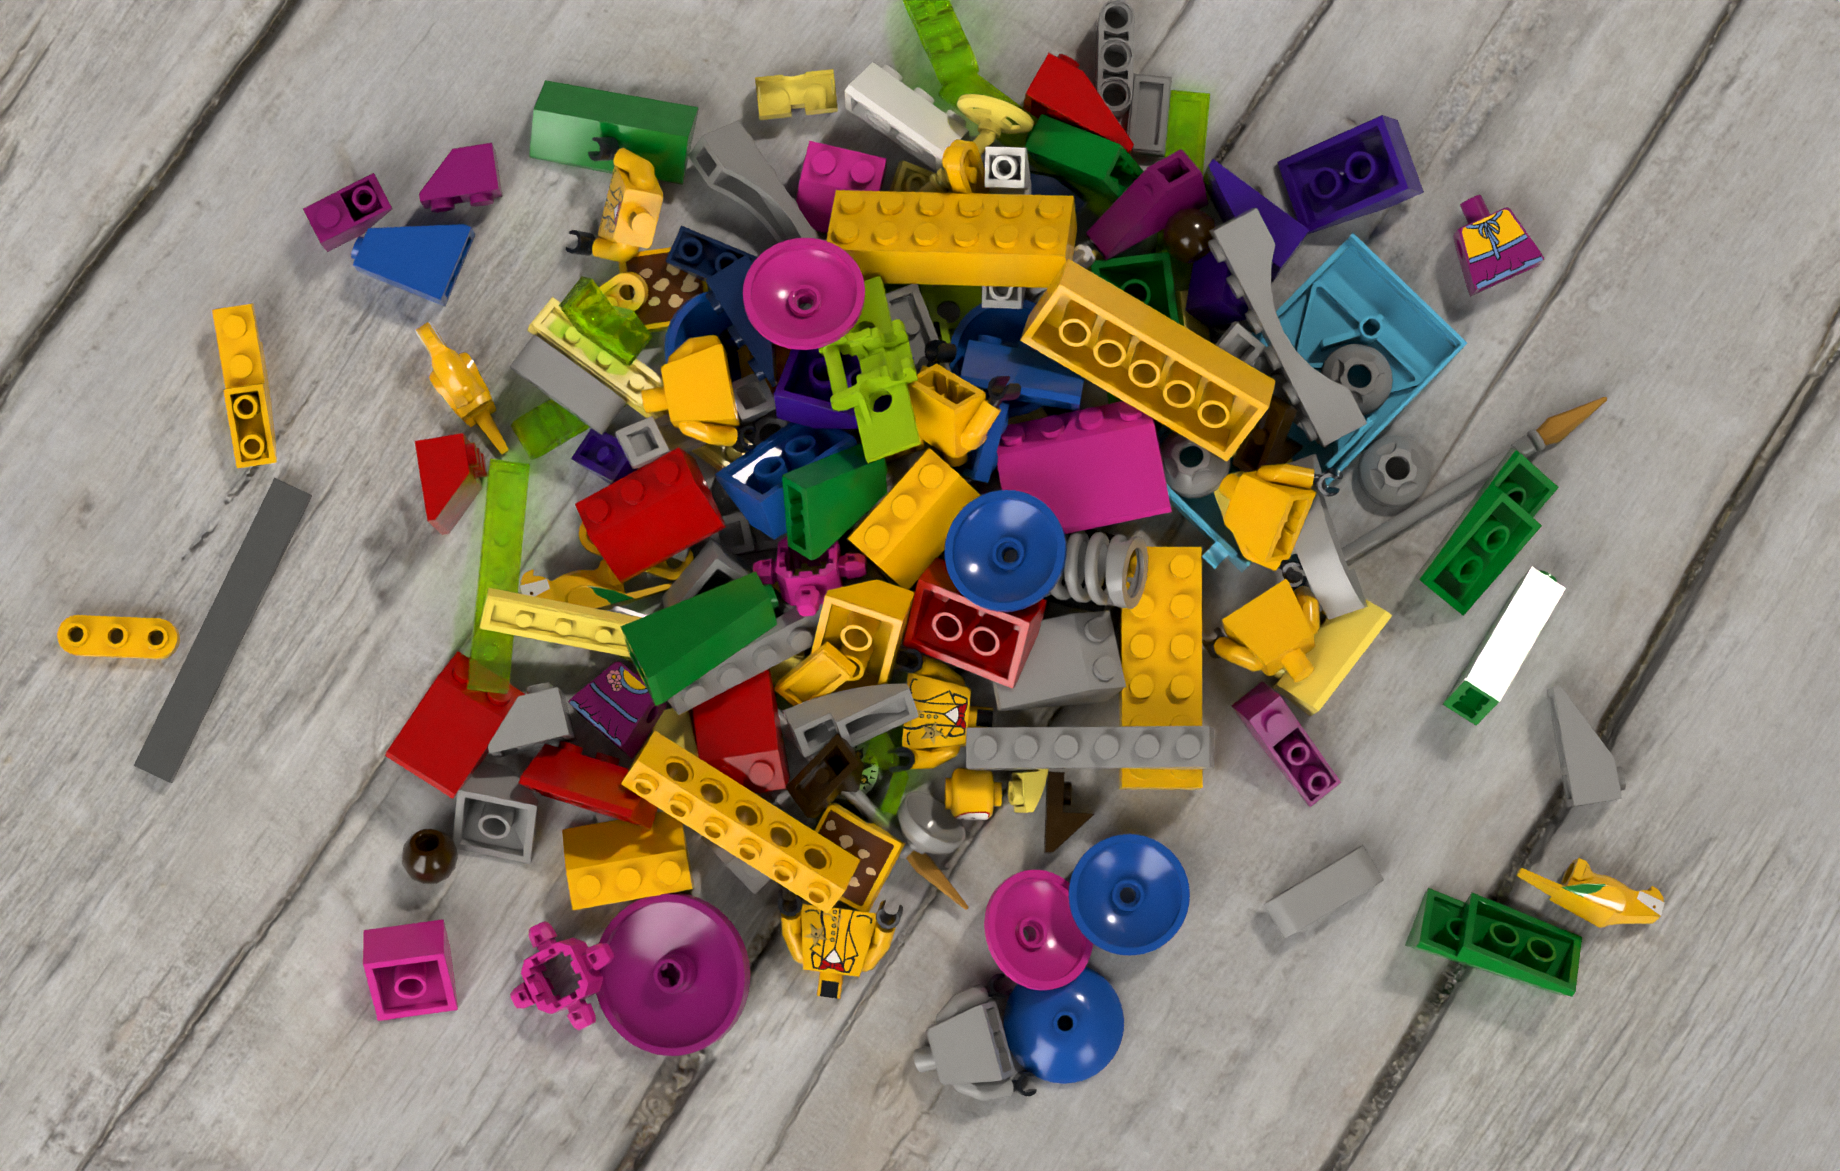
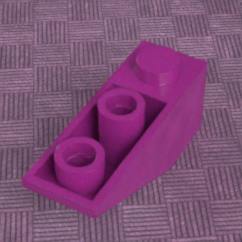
[1086,149,1208,260]
[1231,681,1341,807]

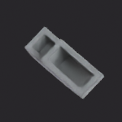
[783,683,919,757]

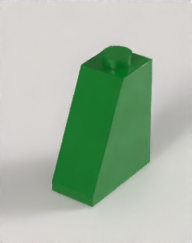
[1025,114,1144,202]
[782,443,888,561]

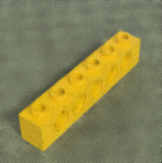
[621,730,860,914]

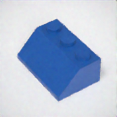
[960,335,1085,411]
[715,422,857,540]

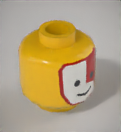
[945,768,1002,820]

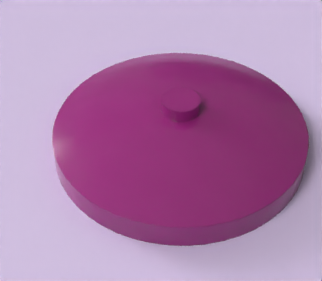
[596,893,750,1056]

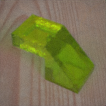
[559,276,653,366]
[863,732,909,817]

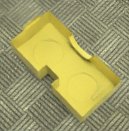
[755,69,838,120]

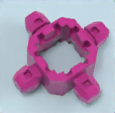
[753,536,867,616]
[510,921,614,1031]

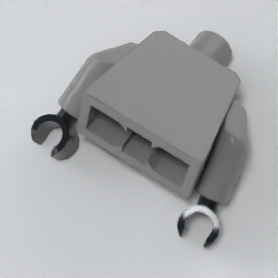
[914,973,1037,1101]

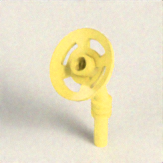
[916,94,1034,193]

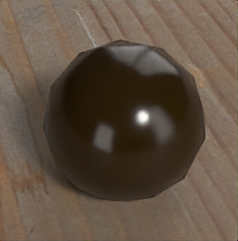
[1163,208,1216,264]
[402,829,458,884]

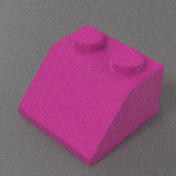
[796,141,887,234]
[363,919,458,1021]

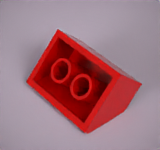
[415,433,487,535]
[575,447,726,583]
[903,557,1047,689]
[519,741,658,829]

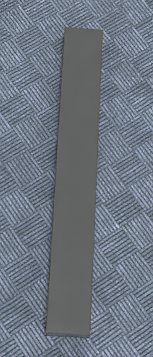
[134,477,312,783]

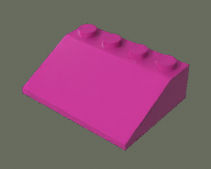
[997,401,1172,534]

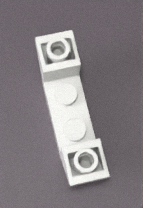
[982,146,1031,309]

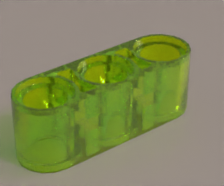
[902,0,979,87]
[510,399,627,460]

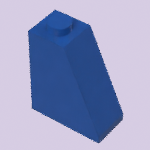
[351,224,476,307]

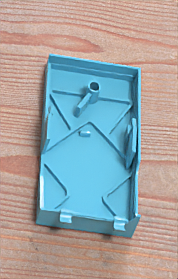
[1157,233,1467,573]

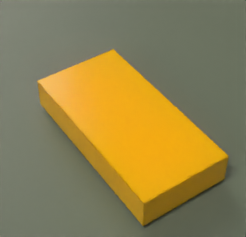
[774,641,857,706]

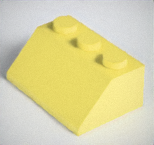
[1272,599,1392,716]

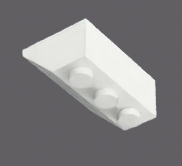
[844,62,969,173]

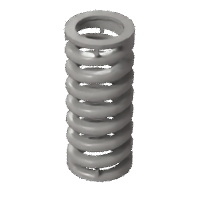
[1004,530,1148,609]

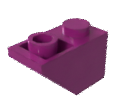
[419,143,503,213]
[303,173,393,252]

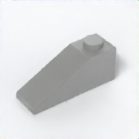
[1547,686,1626,808]

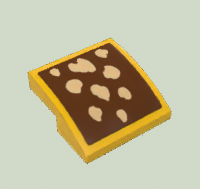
[618,247,708,334]
[814,803,905,912]

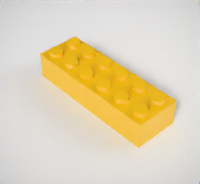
[826,190,1077,288]
[1020,259,1276,461]
[1119,546,1203,790]

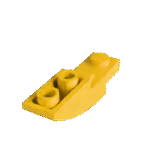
[212,303,277,468]

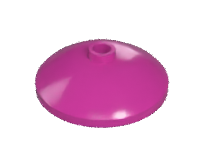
[743,238,865,350]
[984,870,1093,990]

